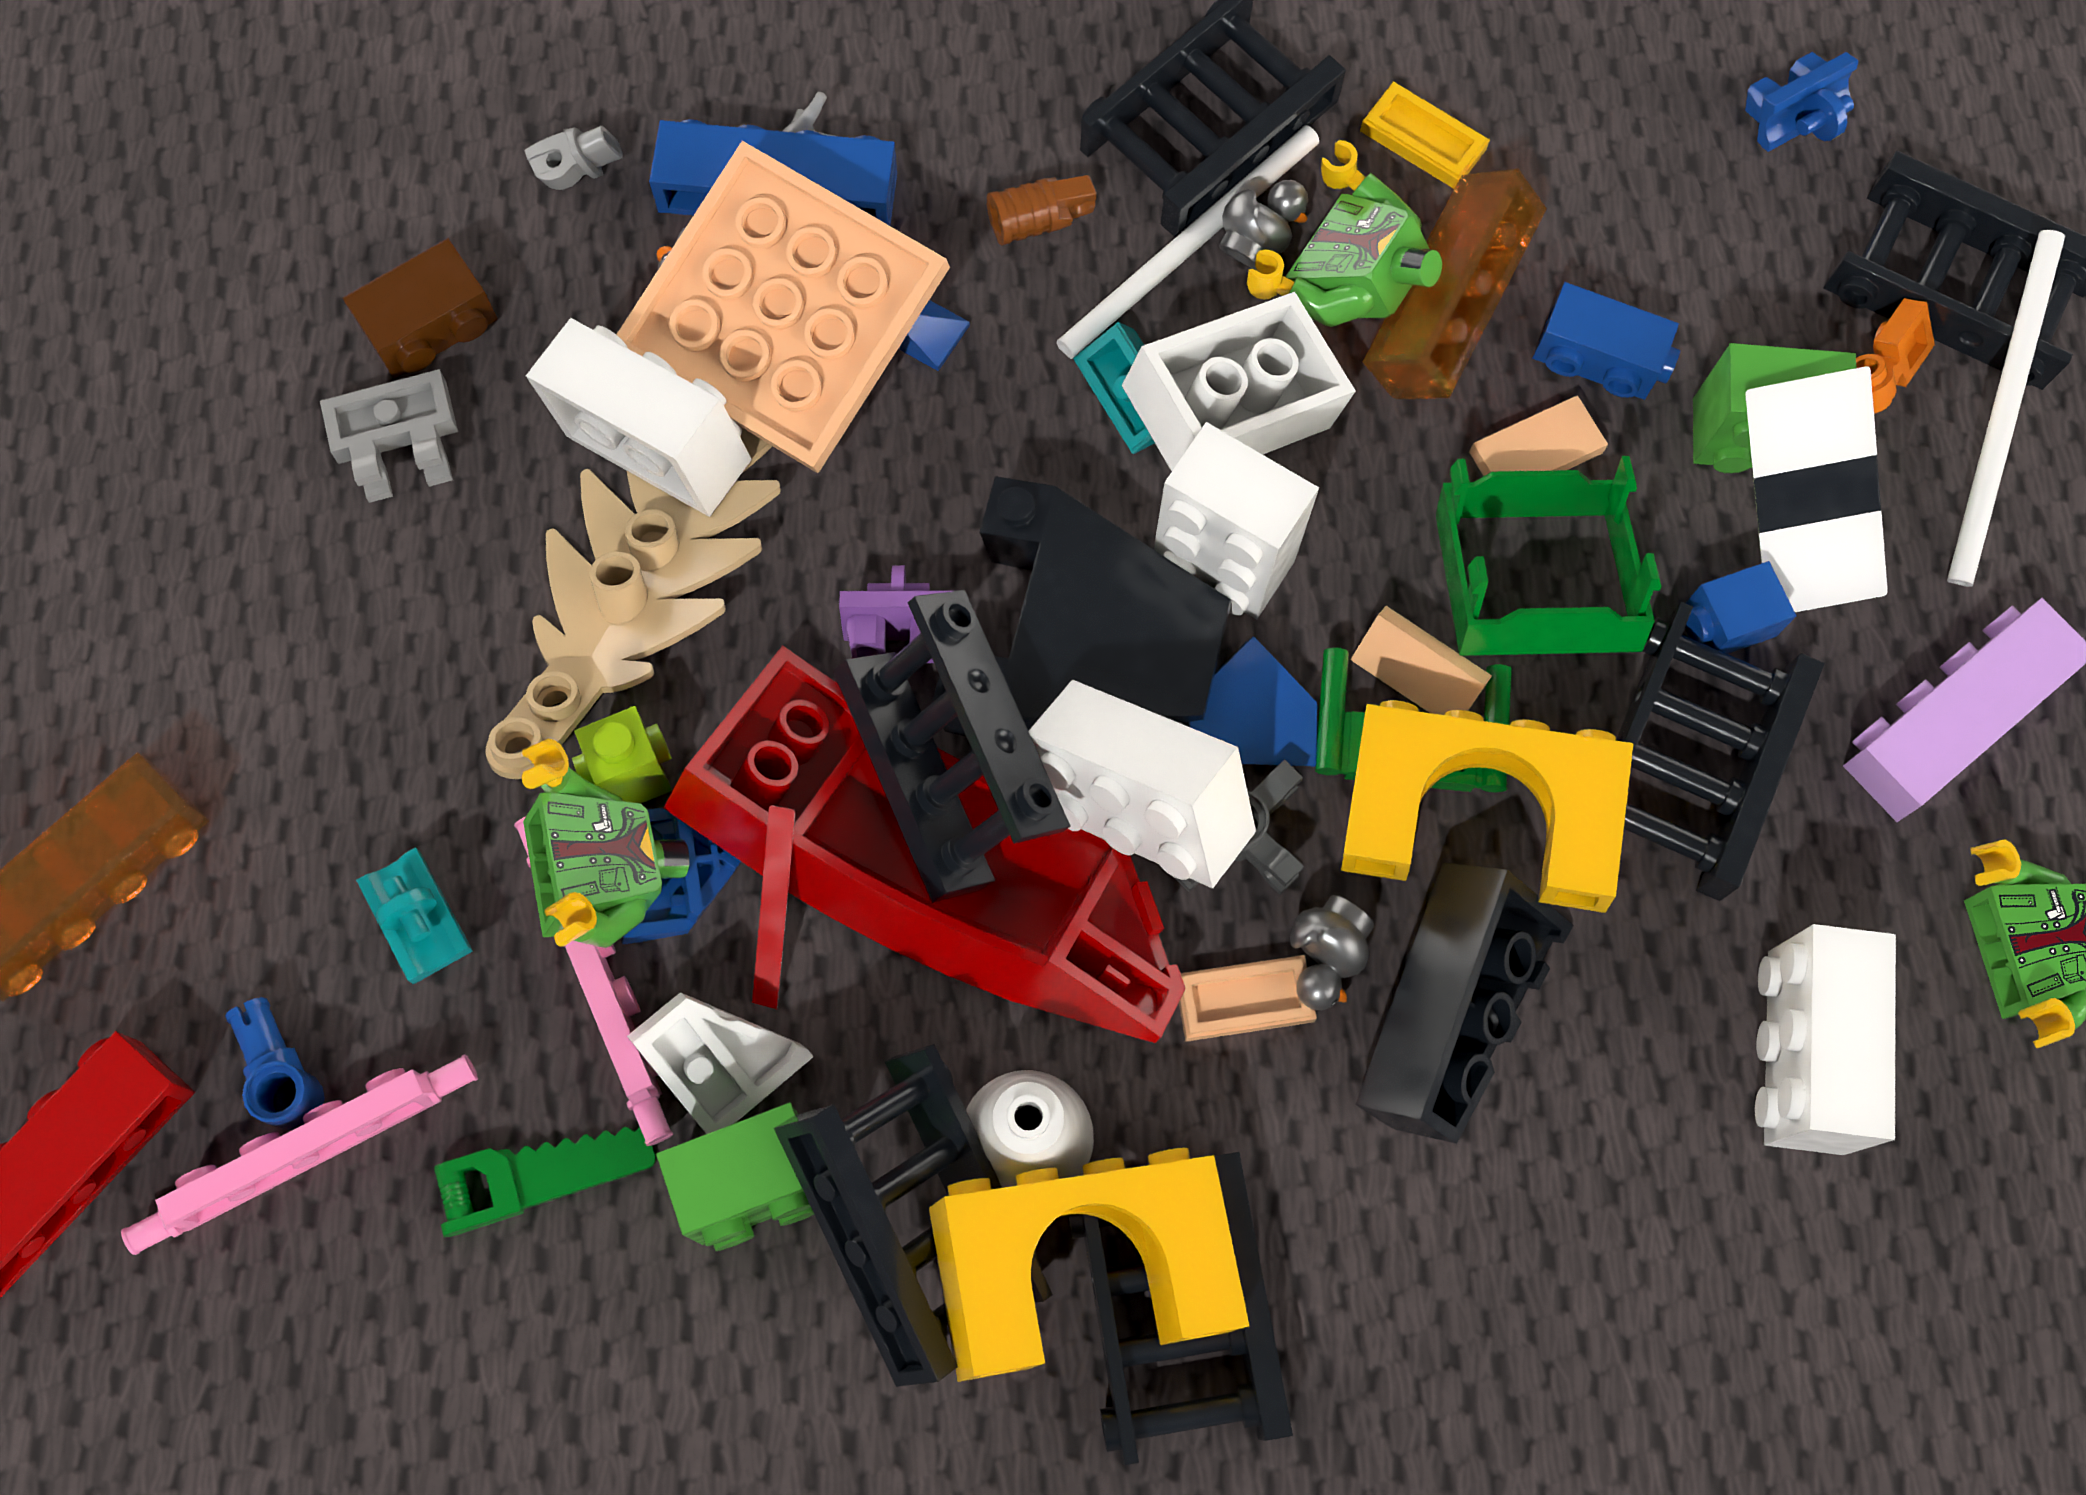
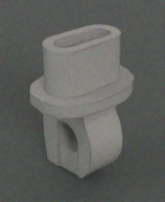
[524,126,623,190]

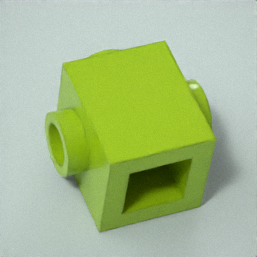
[572,706,672,804]

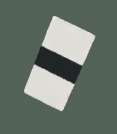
[1745,366,1887,612]

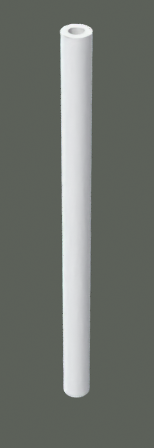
[1057,125,1319,359]
[1947,230,2065,587]

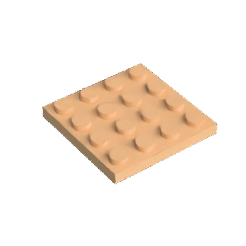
[616,141,950,473]

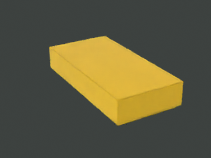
[1360,81,1490,190]

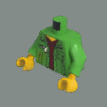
[1247,140,1442,327]
[522,739,689,948]
[1964,840,2086,1048]

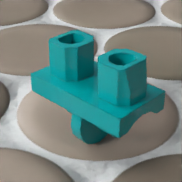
[356,847,473,985]

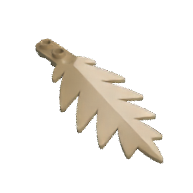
[486,426,781,779]

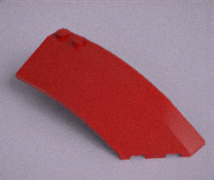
[664,645,1186,1043]

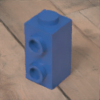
[1532,282,1681,400]

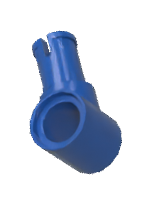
[225,997,325,1130]

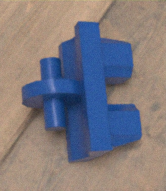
[1745,52,1858,152]

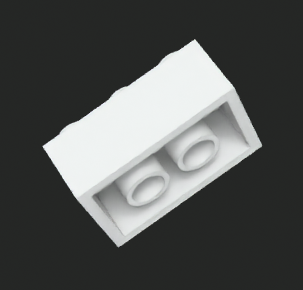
[1122,292,1356,471]
[526,318,752,517]
[1154,422,1319,620]
[1028,680,1256,888]
[1755,924,1896,1155]

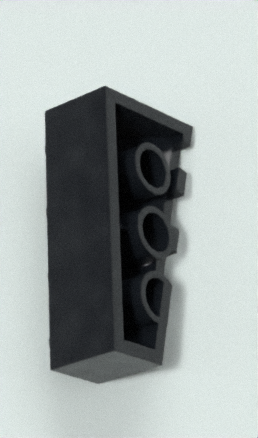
[1356,863,1574,1144]

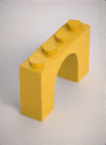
[1341,700,1633,913]
[929,1148,1249,1382]

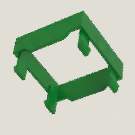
[1436,456,1662,656]

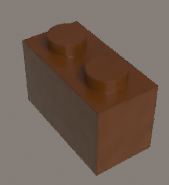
[342,238,498,379]

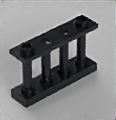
[1080,0,1346,237]
[1823,150,2086,390]
[833,590,1071,903]
[1616,602,1825,901]
[774,1044,1053,1387]
[1067,1152,1293,1465]

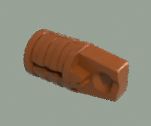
[987,175,1096,246]

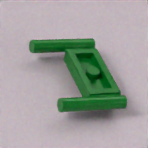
[1315,648,1512,793]

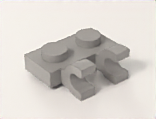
[320,369,458,503]

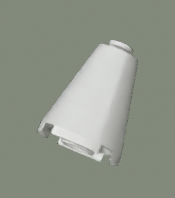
[966,1070,1093,1188]

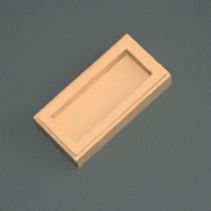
[1469,395,1608,476]
[1350,606,1492,715]
[1179,955,1317,1041]

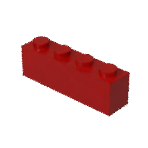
[0,1031,196,1298]

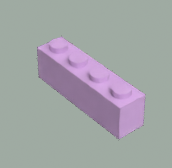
[1843,598,2086,822]

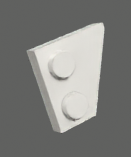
[627,992,813,1134]

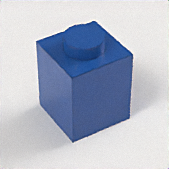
[1685,561,1796,654]

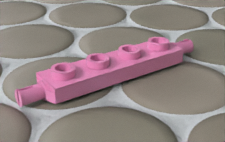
[514,817,673,1146]
[121,1054,478,1255]

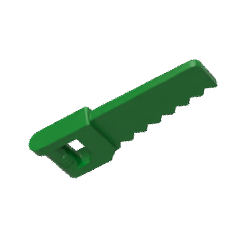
[434,1127,656,1237]

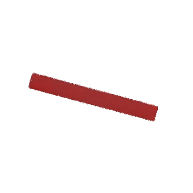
[752,806,795,1009]

